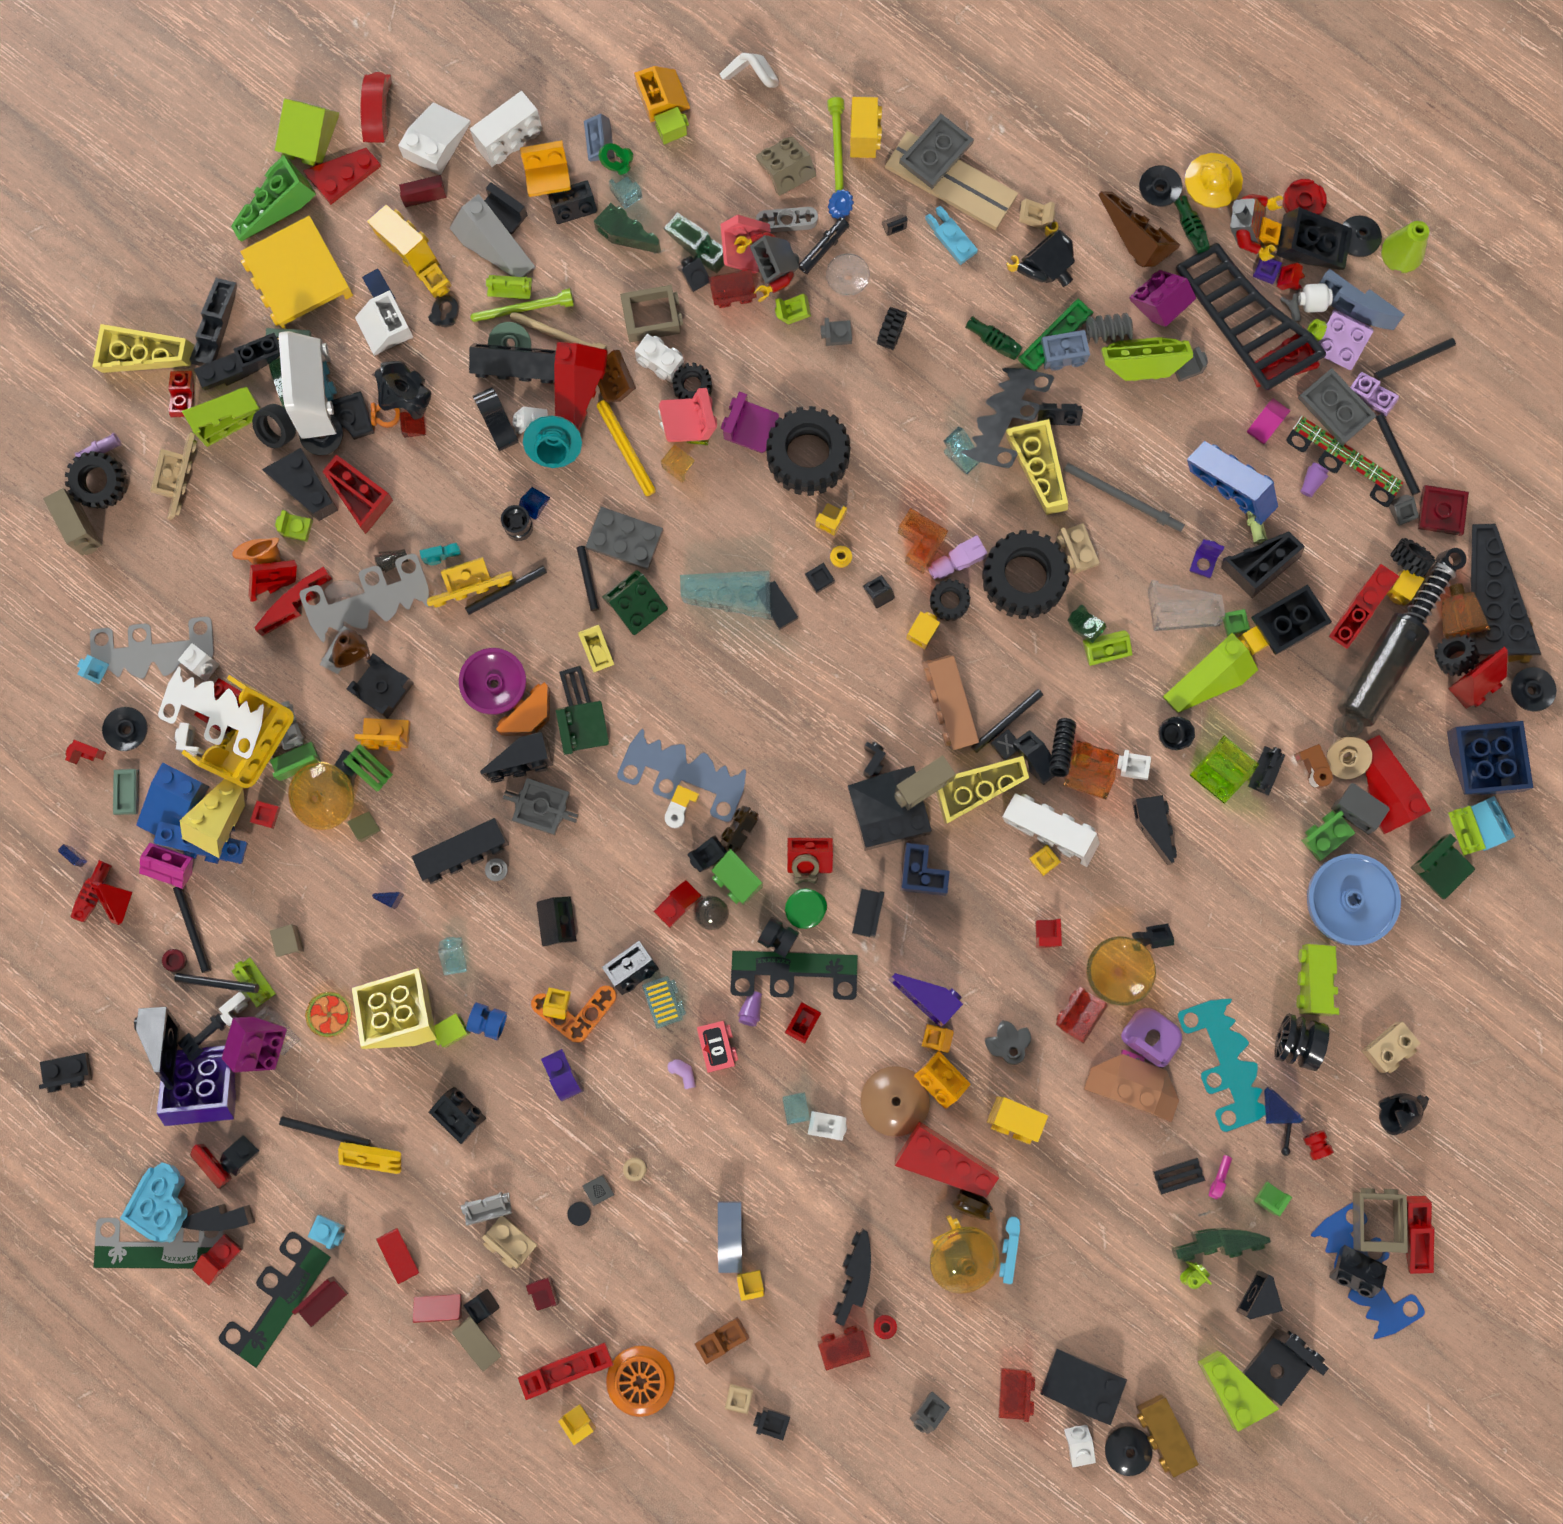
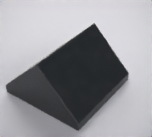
[1236,1270,1283,1320]

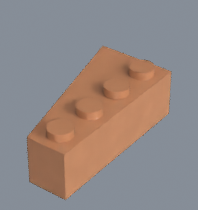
[922,655,979,750]

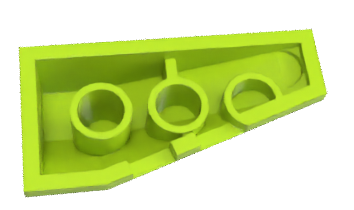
[1163,633,1258,713]

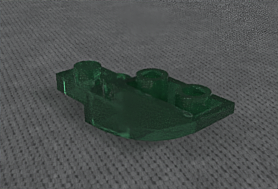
[1171,1228,1271,1262]

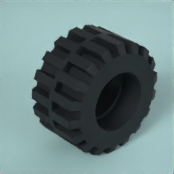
[65,451,128,509]

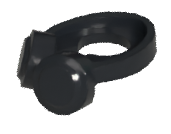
[428,296,459,328]

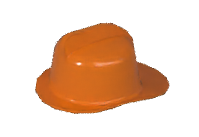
[232,537,281,565]

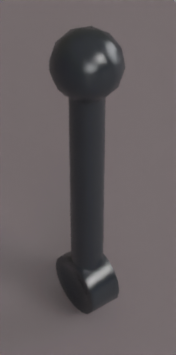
[1281,1107,1295,1156]

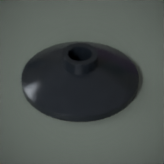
[1139,165,1182,207]
[1343,215,1382,257]
[299,414,343,455]
[1511,667,1557,712]
[102,707,148,751]
[1105,1426,1153,1476]

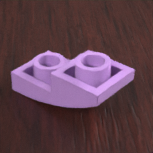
[1350,372,1399,417]

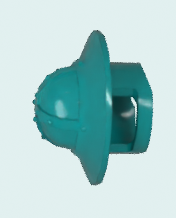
[523,415,582,468]

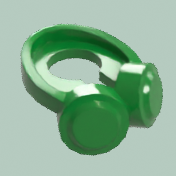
[598,143,633,175]

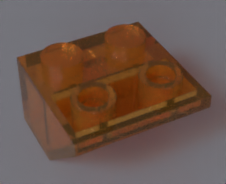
[1063,740,1119,800]

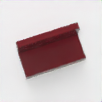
[399,175,447,208]
[292,1276,348,1327]

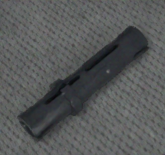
[798,217,850,275]

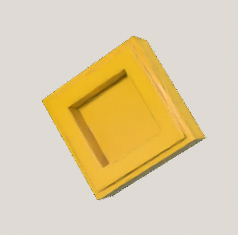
[1029,845,1061,876]

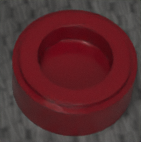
[162,949,187,972]

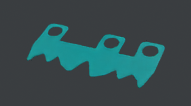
[1178,999,1274,1132]

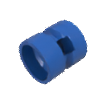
[466,1002,507,1040]

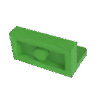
[270,742,322,781]

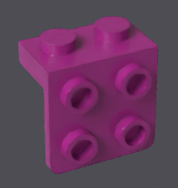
[721,391,779,453]

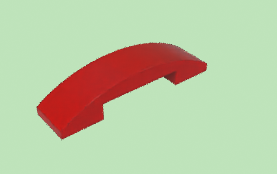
[518,1342,614,1400]

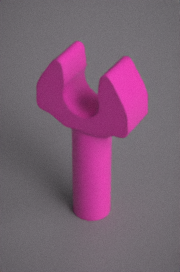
[1208,1155,1232,1200]

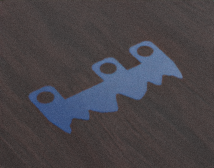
[1311,1202,1425,1339]

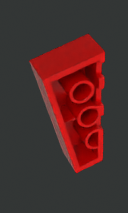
[894,1121,999,1198]

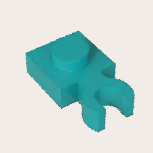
[419,543,461,566]

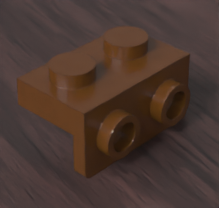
[598,350,636,402]

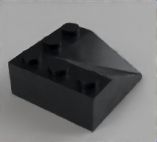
[847,766,932,851]

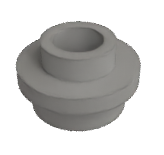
[485,858,508,881]

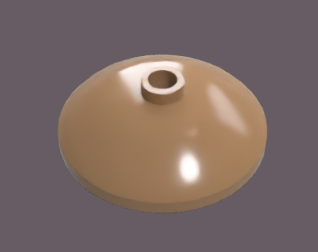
[860,1066,930,1136]

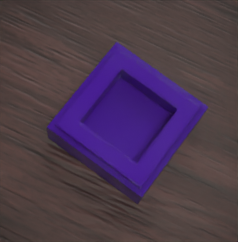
[1253,258,1282,285]

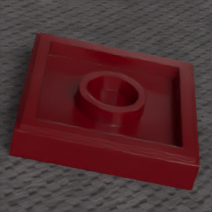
[1418,485,1469,536]

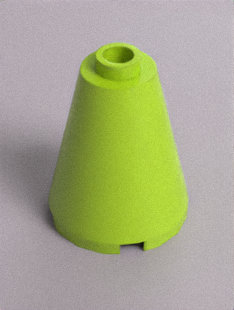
[1381,221,1430,273]

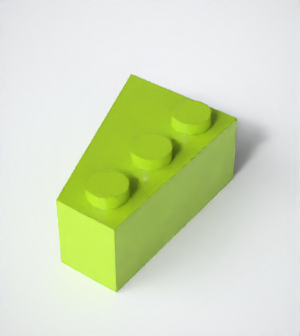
[182,387,261,447]
[1296,944,1339,1016]
[1197,1351,1279,1432]

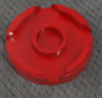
[1283,179,1327,215]

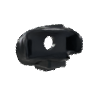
[372,361,432,420]

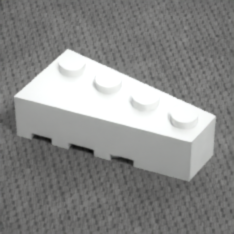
[1002,793,1100,867]

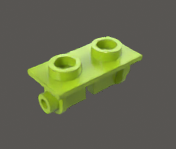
[486,275,532,299]
[1448,806,1486,856]
[231,957,276,1008]
[1180,1261,1212,1289]

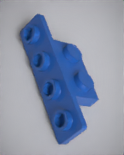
[153,822,248,864]

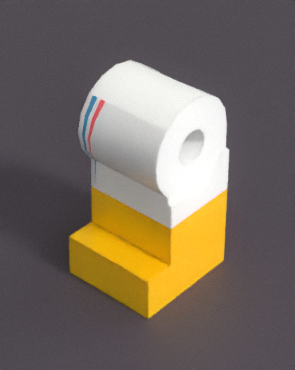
[665,785,700,829]

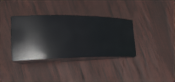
[181,1204,255,1231]

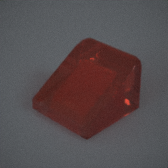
[399,412,426,438]

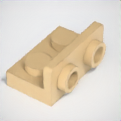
[1056,523,1100,574]
[482,1216,538,1269]

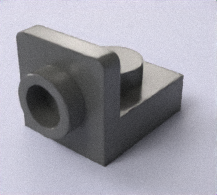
[820,318,852,346]
[1175,347,1208,382]
[910,1392,950,1434]

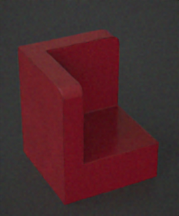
[526,1276,559,1311]

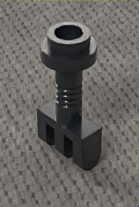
[178,1013,226,1061]

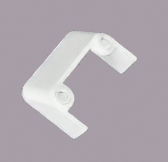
[279,331,336,439]

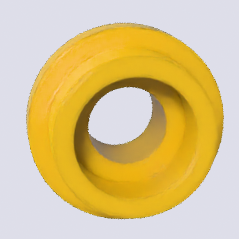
[830,546,852,568]

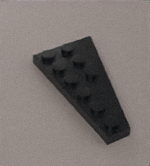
[1470,524,1541,656]

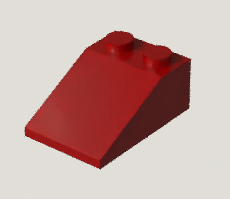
[1448,647,1508,709]

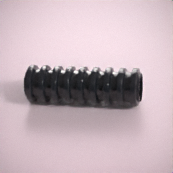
[1049,718,1077,777]

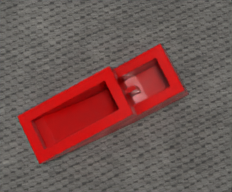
[1406,1196,1435,1274]

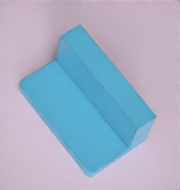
[1471,796,1515,851]

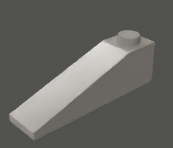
[450,194,536,277]

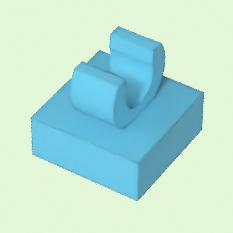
[77,654,109,684]

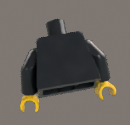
[1006,222,1075,287]

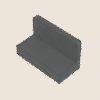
[1331,783,1390,835]

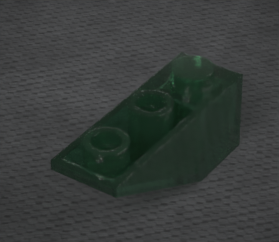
[594,203,661,254]

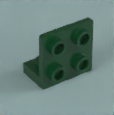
[602,570,668,635]
[555,701,609,755]
[1410,833,1475,900]

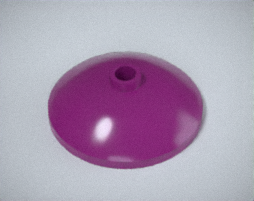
[459,648,526,715]

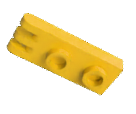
[338,1142,402,1174]

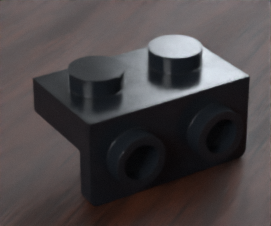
[1329,1245,1387,1298]

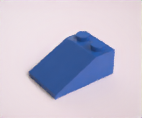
[136,763,210,835]

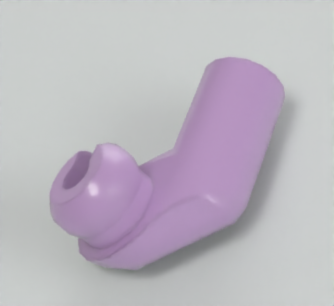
[668,1059,696,1089]

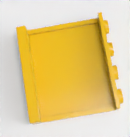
[240,215,354,329]

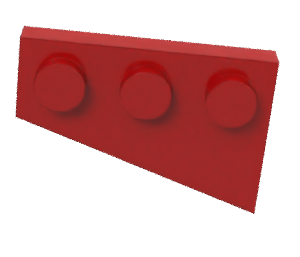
[303,147,381,205]
[1250,327,1320,387]

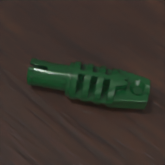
[1174,195,1210,254]
[965,316,1023,360]

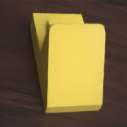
[578,625,614,672]

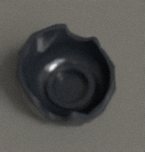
[1158,717,1195,751]

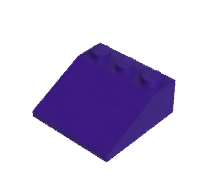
[889,973,963,1027]
[157,1046,236,1126]

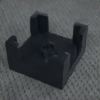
[346,653,414,719]

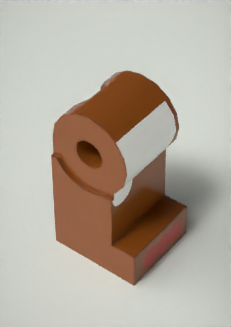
[1294,744,1333,789]

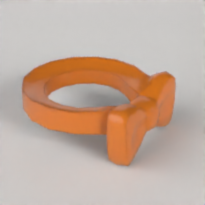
[371,402,401,428]

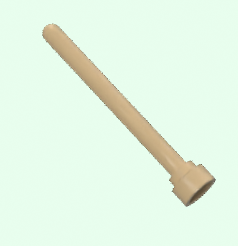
[510,312,608,350]

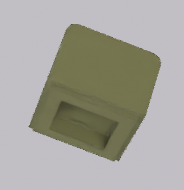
[347,811,381,843]

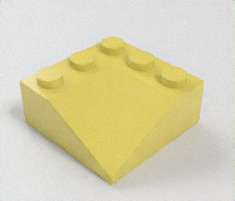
[352,968,437,1049]

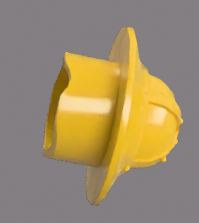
[1185,153,1243,208]

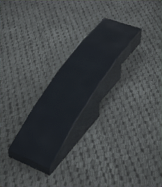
[190,278,237,366]

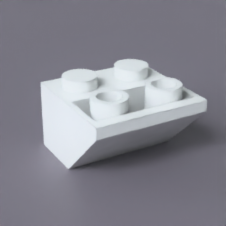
[355,290,413,356]

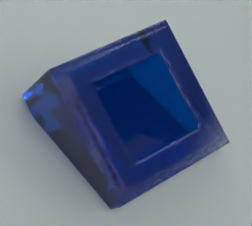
[519,487,550,520]
[372,892,404,909]

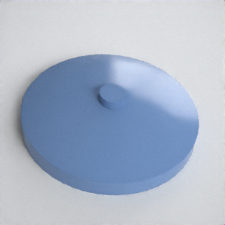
[1307,854,1401,946]

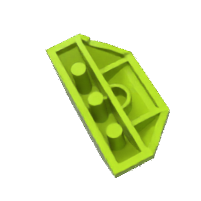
[1101,337,1193,381]

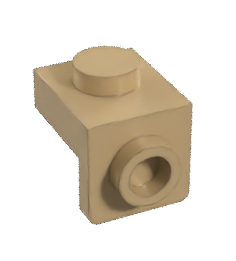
[1019,199,1055,229]

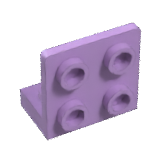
[1319,309,1373,370]

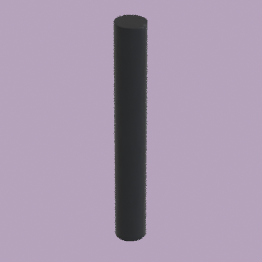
[576,546,599,611]

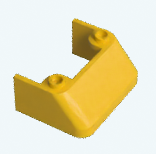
[181,675,294,788]

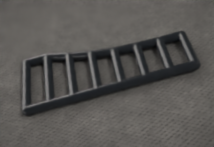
[1176,243,1326,391]

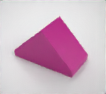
[1247,398,1291,445]

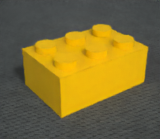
[987,1096,1048,1145]

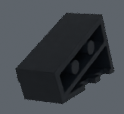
[262,448,338,521]
[1221,531,1305,598]

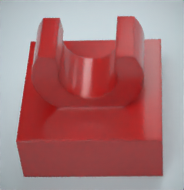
[1276,263,1305,290]
[250,801,280,829]

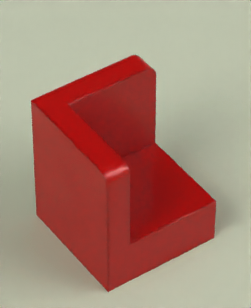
[1035,918,1062,948]

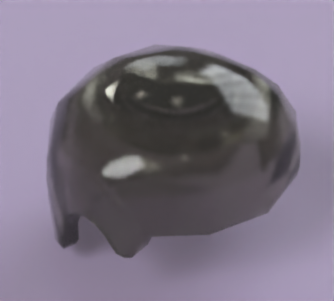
[693,895,729,930]

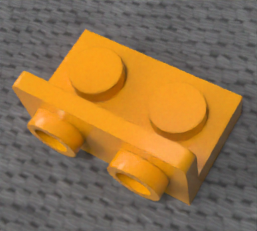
[914,1051,971,1109]

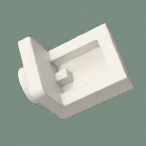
[513,407,548,434]
[178,643,219,681]
[175,723,205,756]
[1117,750,1151,780]
[808,1111,847,1141]
[1064,1425,1096,1468]

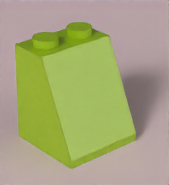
[274,98,340,166]

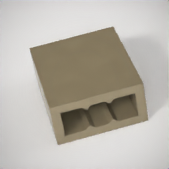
[43,488,102,556]

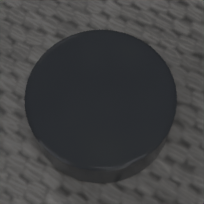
[567,1202,591,1226]

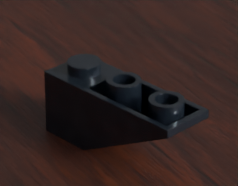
[1132,795,1177,865]

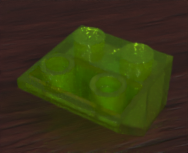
[1190,735,1259,804]

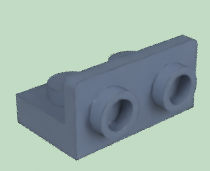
[1041,330,1090,371]

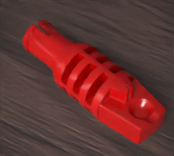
[70,860,112,923]

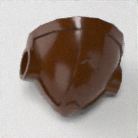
[332,630,371,668]

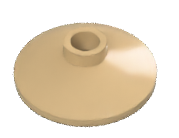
[1326,736,1372,779]

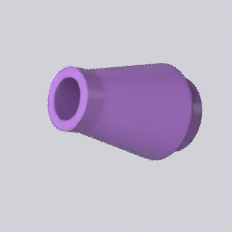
[1300,463,1329,497]
[738,991,762,1026]

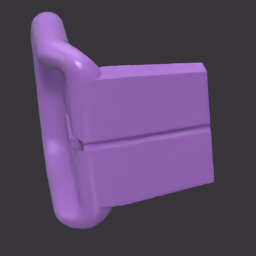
[1121,1008,1182,1068]

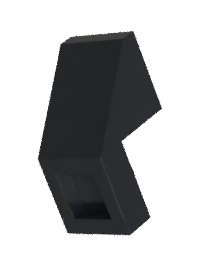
[1012,730,1055,785]

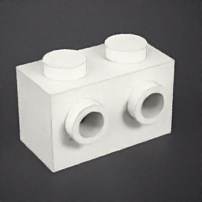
[635,334,685,383]

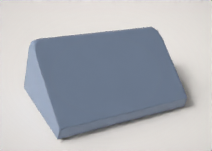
[584,114,614,162]

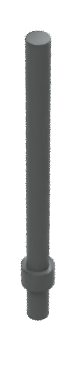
[1064,463,1185,532]

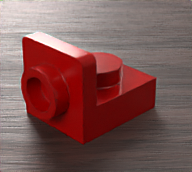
[65,740,106,764]

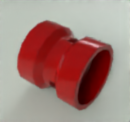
[1303,1130,1334,1161]

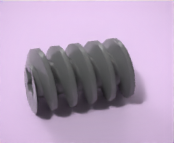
[1085,313,1133,344]

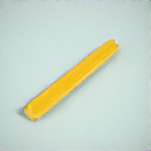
[596,400,656,497]

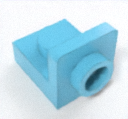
[308,1215,345,1249]

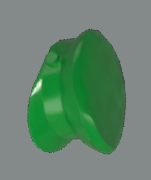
[785,888,827,929]

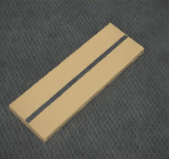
[885,131,1018,231]

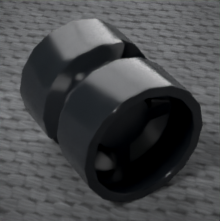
[501,505,533,541]
[757,917,799,958]

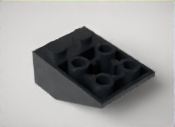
[480,732,553,783]

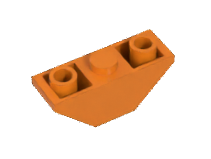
[496,682,550,736]

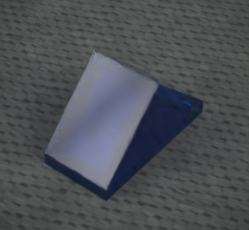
[1264,1087,1305,1124]

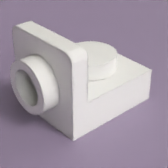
[219,991,250,1026]

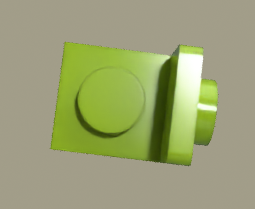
[275,510,313,542]

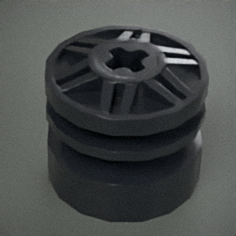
[1274,1013,1330,1071]

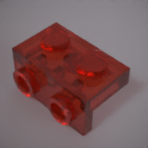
[709,269,757,308]
[1056,986,1108,1044]
[817,1325,871,1371]
[998,1368,1035,1422]

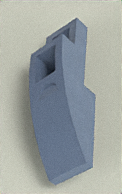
[1319,269,1405,330]

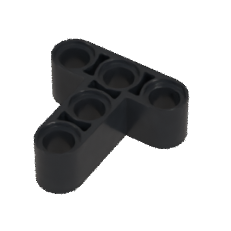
[473,387,519,452]

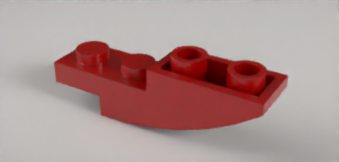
[1328,564,1400,649]

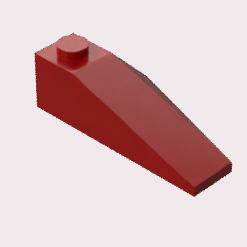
[554,342,608,430]
[1366,735,1431,834]

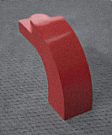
[360,72,392,143]

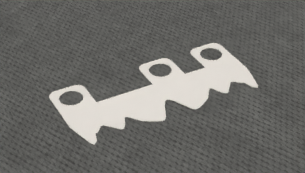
[158,666,264,759]

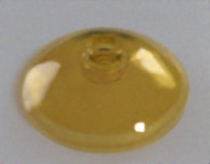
[288,762,354,830]
[1086,936,1156,1006]
[930,1227,999,1294]

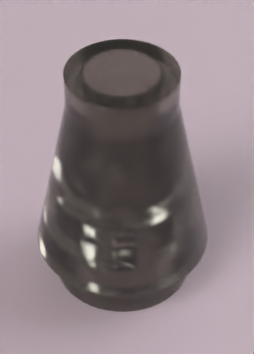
[374,549,409,573]

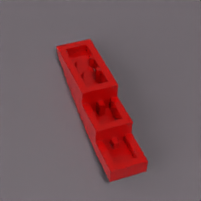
[254,566,332,636]

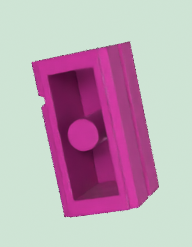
[139,843,193,889]

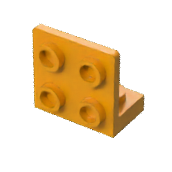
[520,140,571,197]
[354,718,410,751]

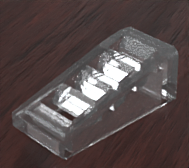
[254,1006,301,1056]

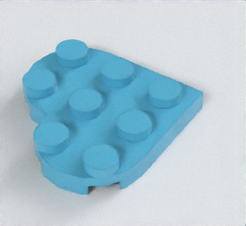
[120,1162,188,1243]

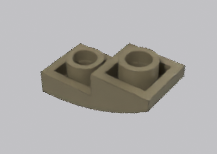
[452,1316,502,1372]

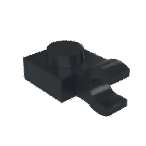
[1132,923,1174,951]

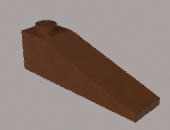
[1098,191,1180,267]

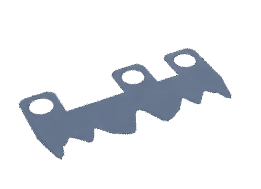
[617,729,746,822]

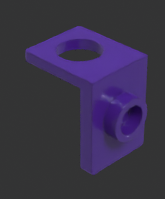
[1189,539,1224,578]

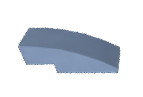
[718,1201,742,1273]

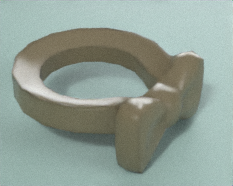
[792,854,819,884]

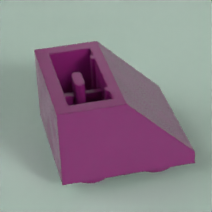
[1129,270,1197,327]
[222,1017,287,1072]

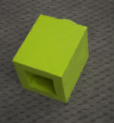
[654,107,689,144]
[434,1013,470,1048]

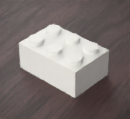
[470,91,543,167]

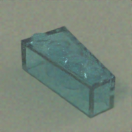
[680,571,773,620]

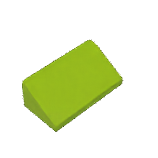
[1083,630,1133,666]

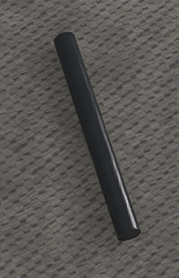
[1374,338,1456,381]
[1375,414,1421,496]
[465,565,547,615]
[971,689,1044,753]
[173,887,211,973]
[174,973,259,993]
[279,1116,371,1146]

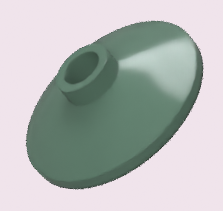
[488,322,532,348]

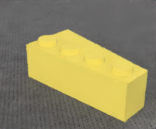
[92,324,194,373]
[1006,419,1068,515]
[936,756,1029,824]

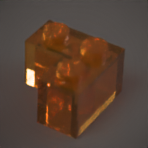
[898,508,948,574]

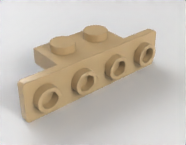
[150,432,197,520]

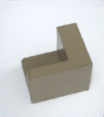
[270,924,304,957]

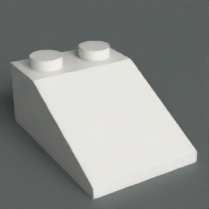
[398,102,471,175]

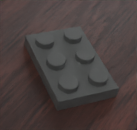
[899,114,974,189]
[1298,368,1377,446]
[585,506,663,570]

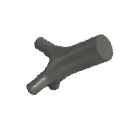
[1280,290,1301,323]

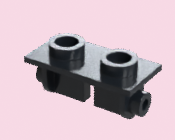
[1037,402,1083,426]
[1248,746,1286,796]

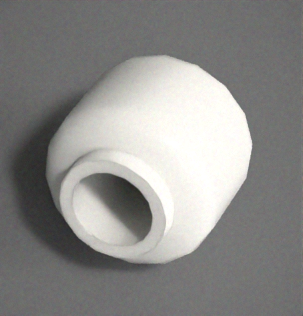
[1298,283,1333,313]

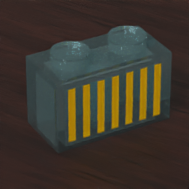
[642,976,686,1029]

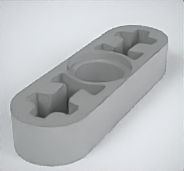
[756,207,818,233]

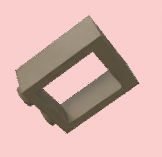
[620,285,683,343]
[894,755,956,810]
[1353,1188,1408,1253]

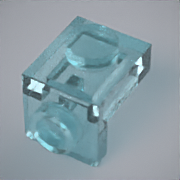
[438,937,467,975]

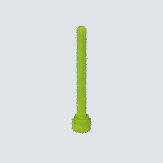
[827,97,845,193]
[470,288,574,322]

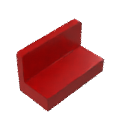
[787,838,833,873]

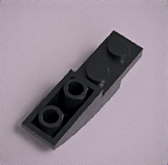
[194,333,280,391]
[832,1228,871,1326]

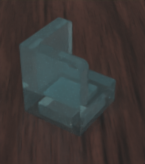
[608,177,642,209]
[782,1092,810,1125]

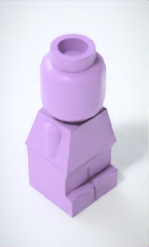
[928,535,988,579]

